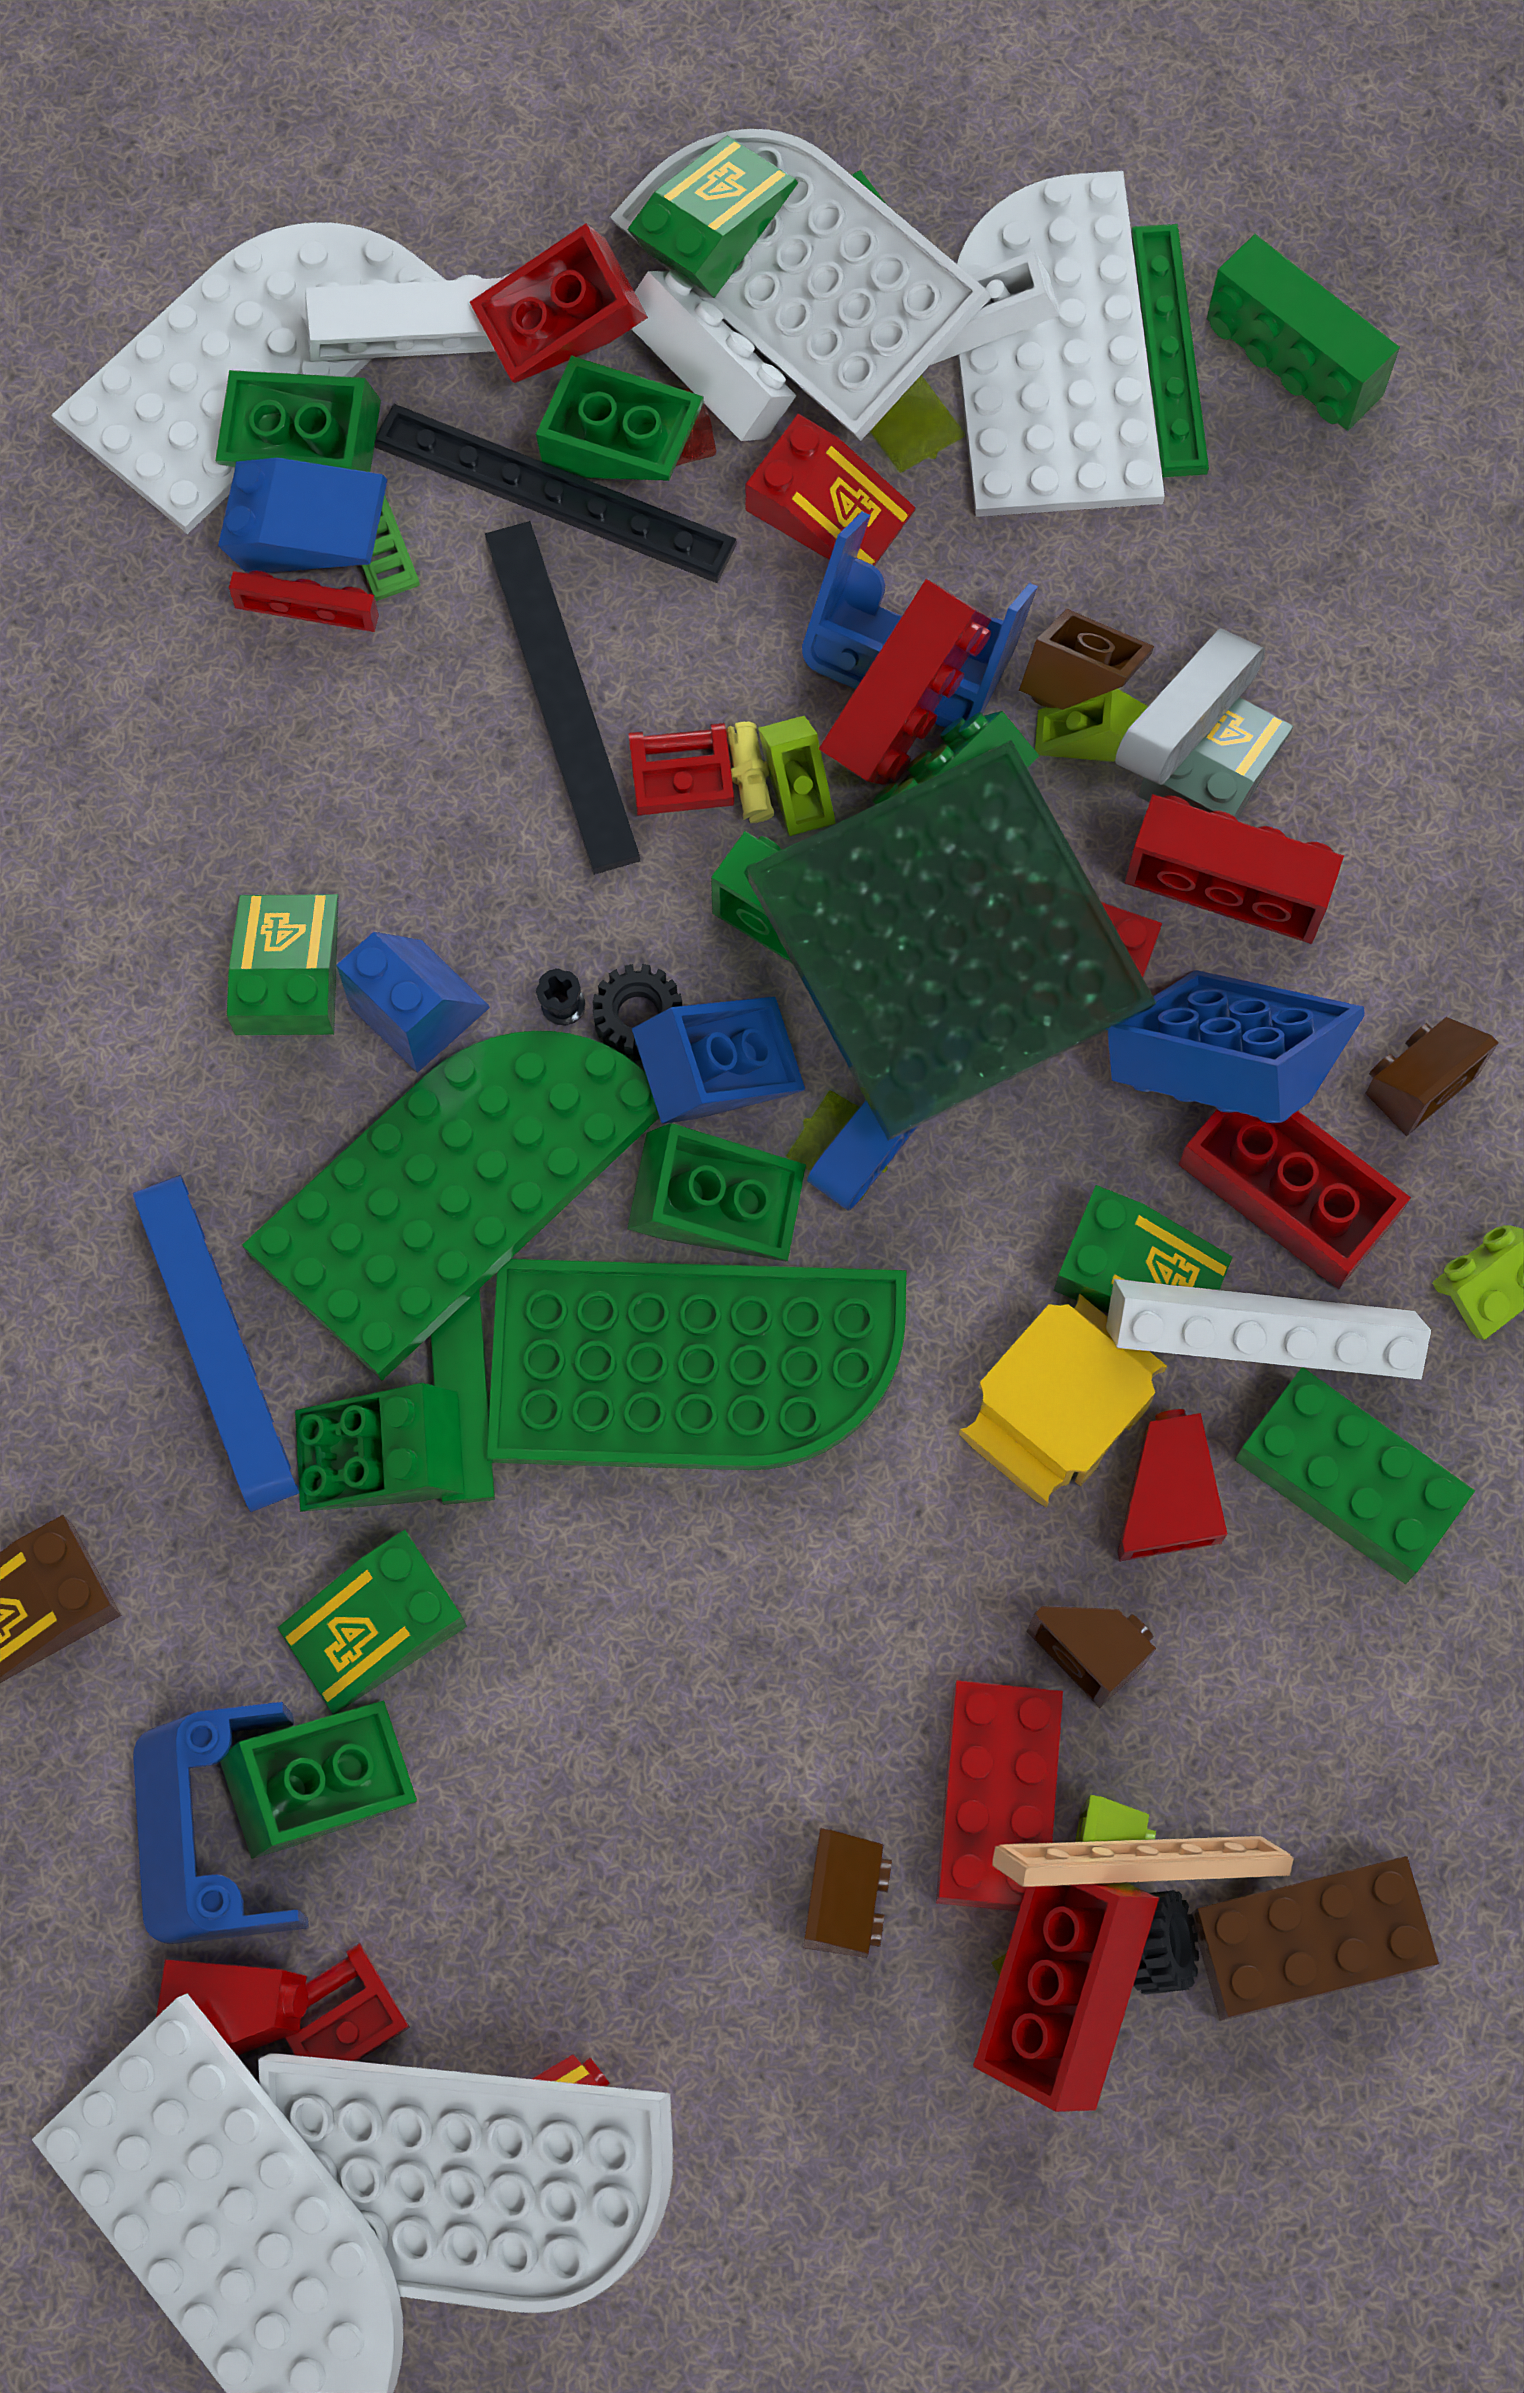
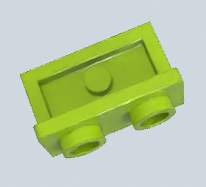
[1432,1225,1524,1340]

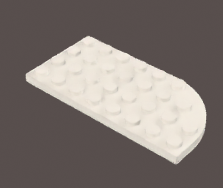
[610,129,991,441]
[957,171,1165,517]
[51,223,446,534]
[32,1994,403,2393]
[258,2053,673,2313]

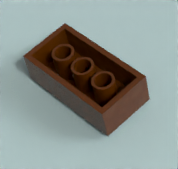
[1191,1856,1439,2021]

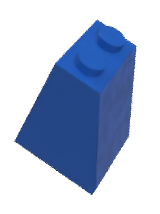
[336,932,490,1073]

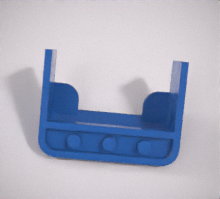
[802,512,1038,728]
[133,1702,309,1944]

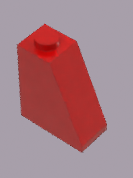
[1117,1409,1228,1562]
[156,1960,308,2056]

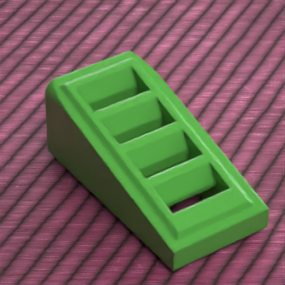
[361,495,420,601]

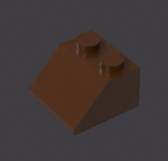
[1019,609,1154,710]
[1365,1017,1499,1136]
[1026,1606,1156,1708]
[803,1828,892,1958]

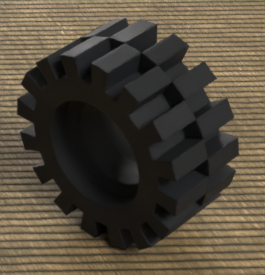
[593,964,682,1060]
[1133,1890,1199,1995]

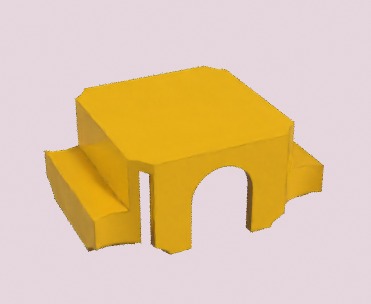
[959,1294,1167,1508]

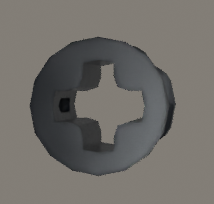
[536,968,586,1026]

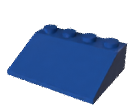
[1107,970,1365,1123]

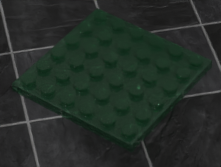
[744,740,1156,1141]

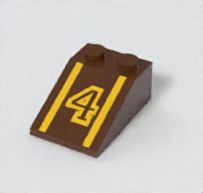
[0,1515,121,1683]

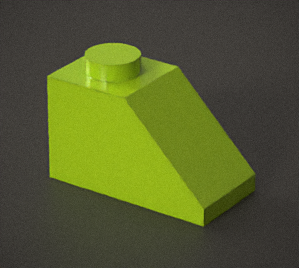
[1035,689,1148,762]
[758,715,836,836]
[1075,1795,1156,1842]

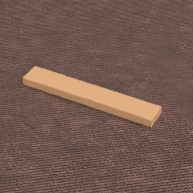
[992,1836,1293,1887]

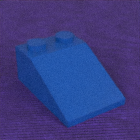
[218,458,388,573]
[632,996,806,1124]

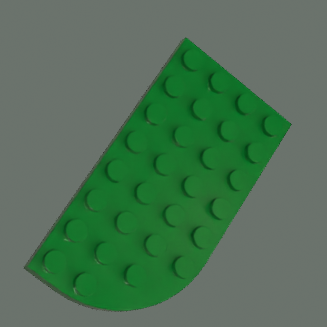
[242,1031,660,1381]
[487,1259,907,1470]

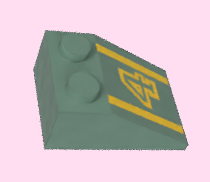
[1138,697,1294,820]

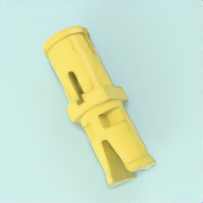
[726,722,774,823]

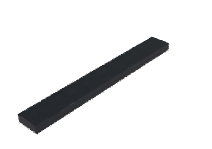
[374,404,737,584]
[485,521,640,875]

